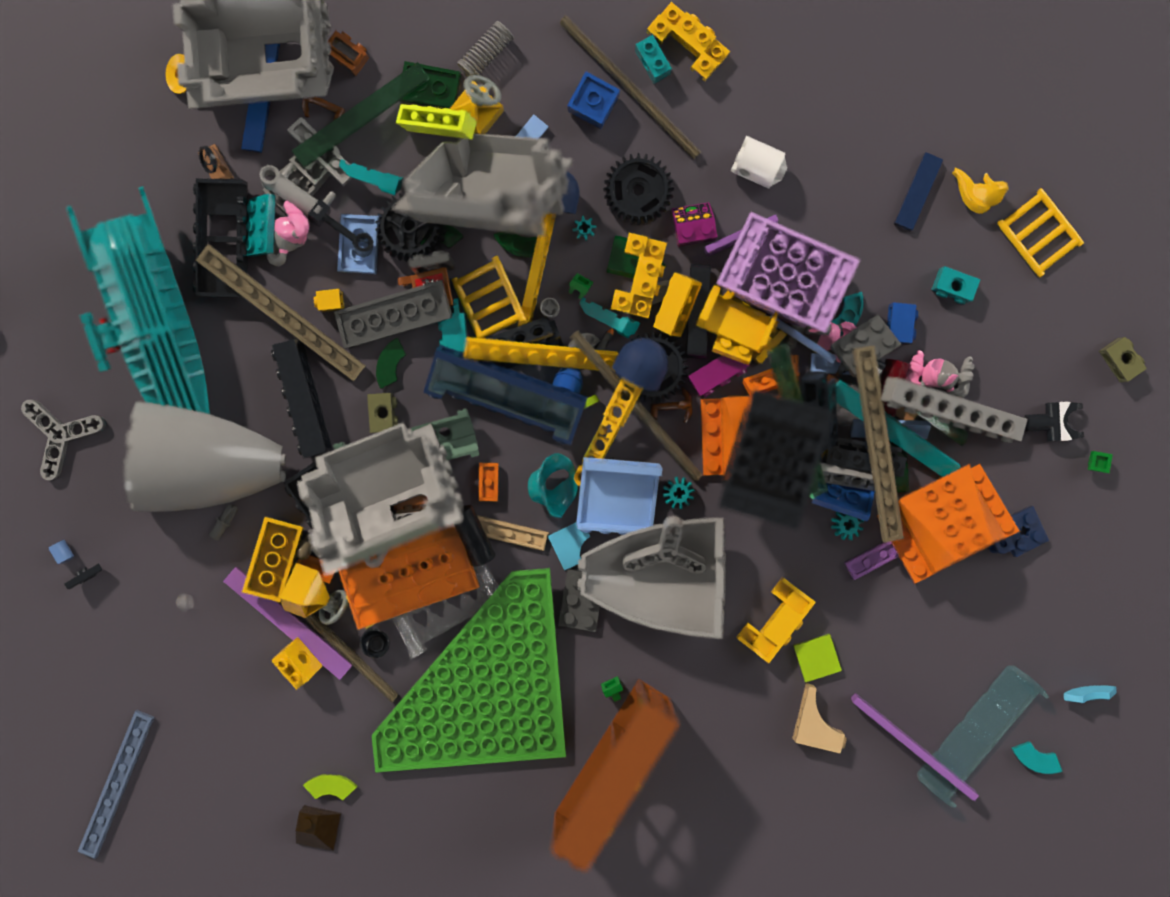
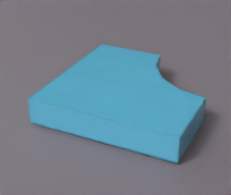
[548,522,590,571]

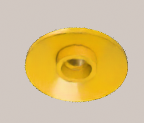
[166,54,187,94]

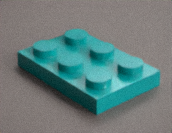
[245,194,276,257]

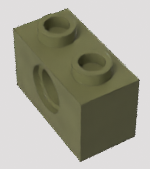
[1099,337,1147,383]
[367,393,399,433]

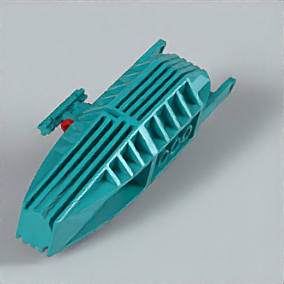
[66,186,210,415]

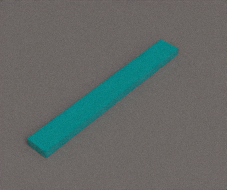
[836,380,961,477]

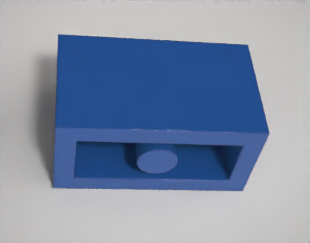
[887,302,918,345]

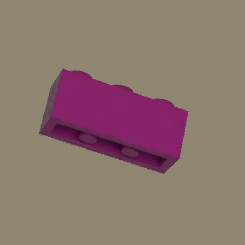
[687,356,750,397]

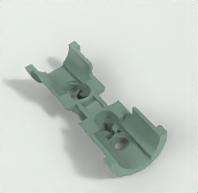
[333,409,480,460]

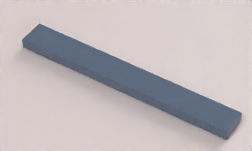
[78,710,155,859]

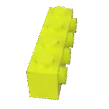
[396,104,477,139]

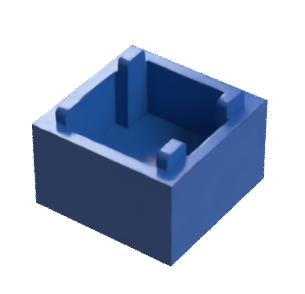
[567,71,620,129]

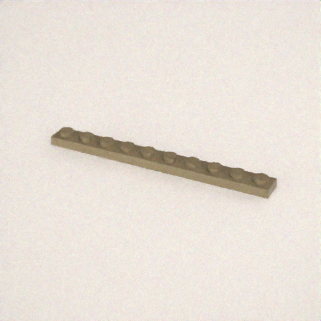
[196,245,366,381]
[853,346,904,542]

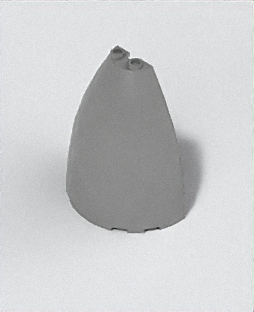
[125,402,286,512]
[578,518,726,638]

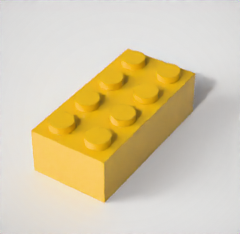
[242,517,305,602]

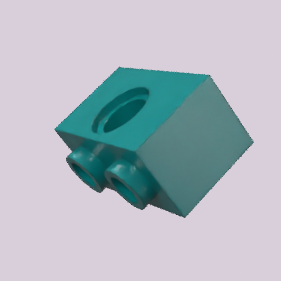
[635,35,672,84]
[931,266,981,305]

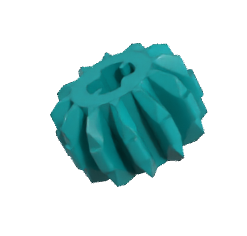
[662,477,695,509]
[831,511,864,540]

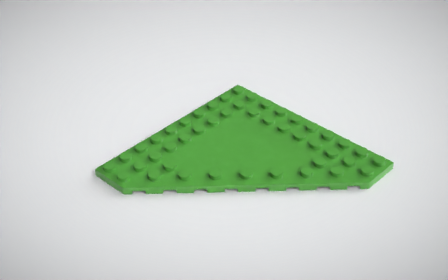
[372,568,566,773]

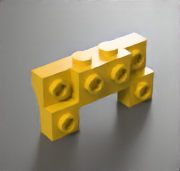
[646,2,730,82]
[611,233,667,319]
[736,577,816,663]

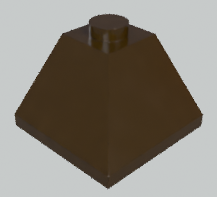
[295,805,341,851]

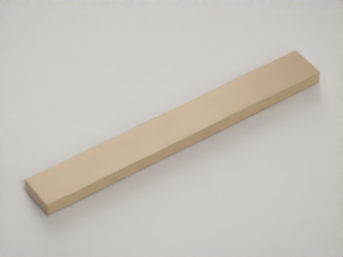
[396,505,549,551]

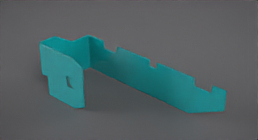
[339,159,404,195]
[579,297,641,339]

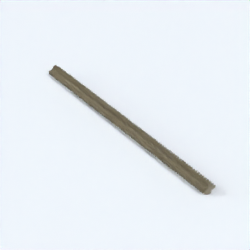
[560,15,701,159]
[570,330,702,481]
[304,614,398,703]

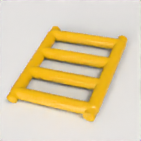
[997,188,1084,278]
[451,256,526,339]

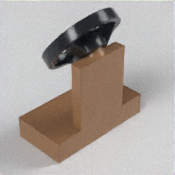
[198,144,234,179]

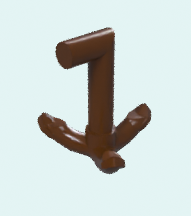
[302,96,345,124]
[650,387,693,423]

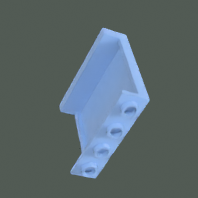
[576,457,663,535]

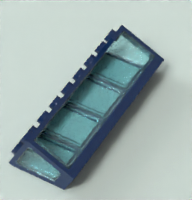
[423,345,588,445]

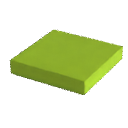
[793,634,842,683]

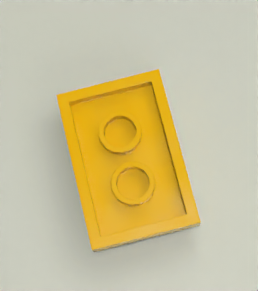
[712,300,766,365]

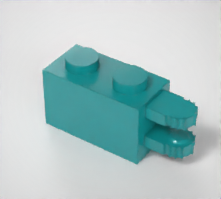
[438,299,467,353]

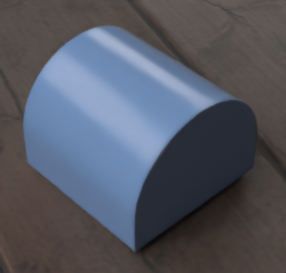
[49,540,75,564]

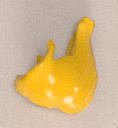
[952,168,1009,214]

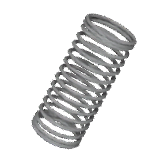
[457,21,514,77]

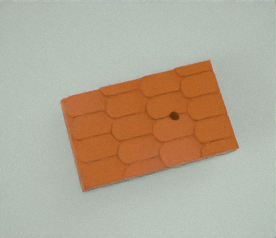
[338,524,480,629]

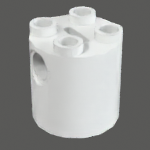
[731,136,788,189]

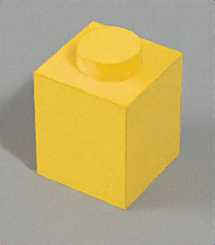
[314,289,344,312]

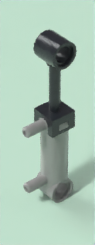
[260,163,373,257]

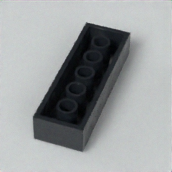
[271,339,333,458]

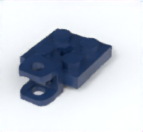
[989,506,1049,557]

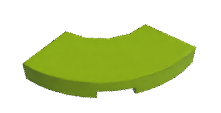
[303,774,357,801]

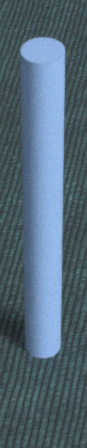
[770,315,837,363]

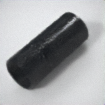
[454,505,496,566]

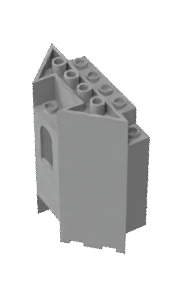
[173,0,334,109]
[392,134,573,236]
[297,423,463,575]

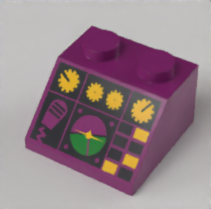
[671,202,717,247]

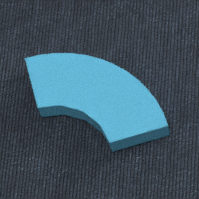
[1064,685,1117,703]

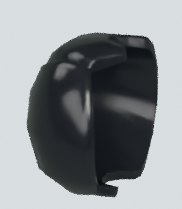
[359,628,390,658]

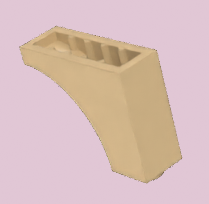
[793,683,846,754]

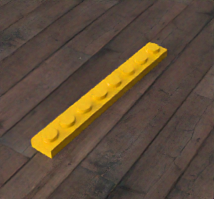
[463,337,618,372]

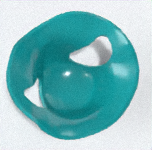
[528,453,578,518]

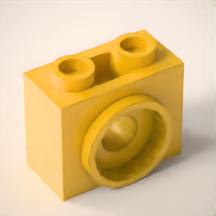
[271,637,323,690]

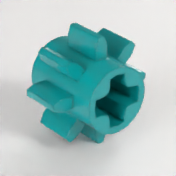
[573,216,596,241]

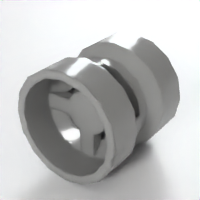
[540,298,560,319]

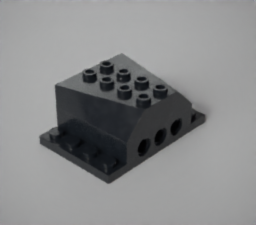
[718,389,834,530]

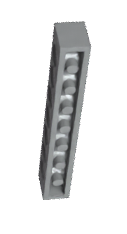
[881,377,1027,443]

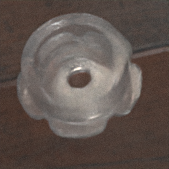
[176,593,194,612]

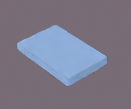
[337,214,380,274]

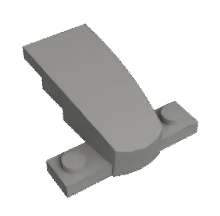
[262,117,352,216]

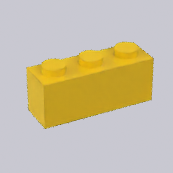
[653,272,702,337]

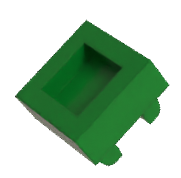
[569,273,594,299]
[1088,451,1113,473]
[601,676,623,702]

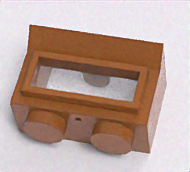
[328,30,369,76]

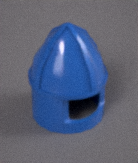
[552,367,583,405]

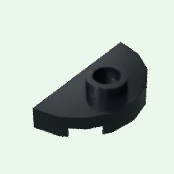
[64,563,102,589]

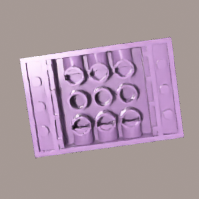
[717,212,860,333]

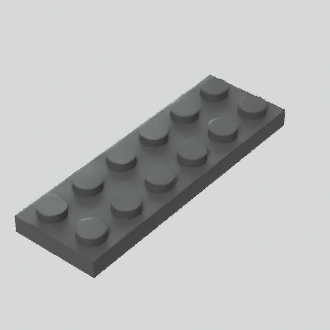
[334,280,453,349]

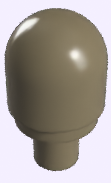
[295,534,313,560]

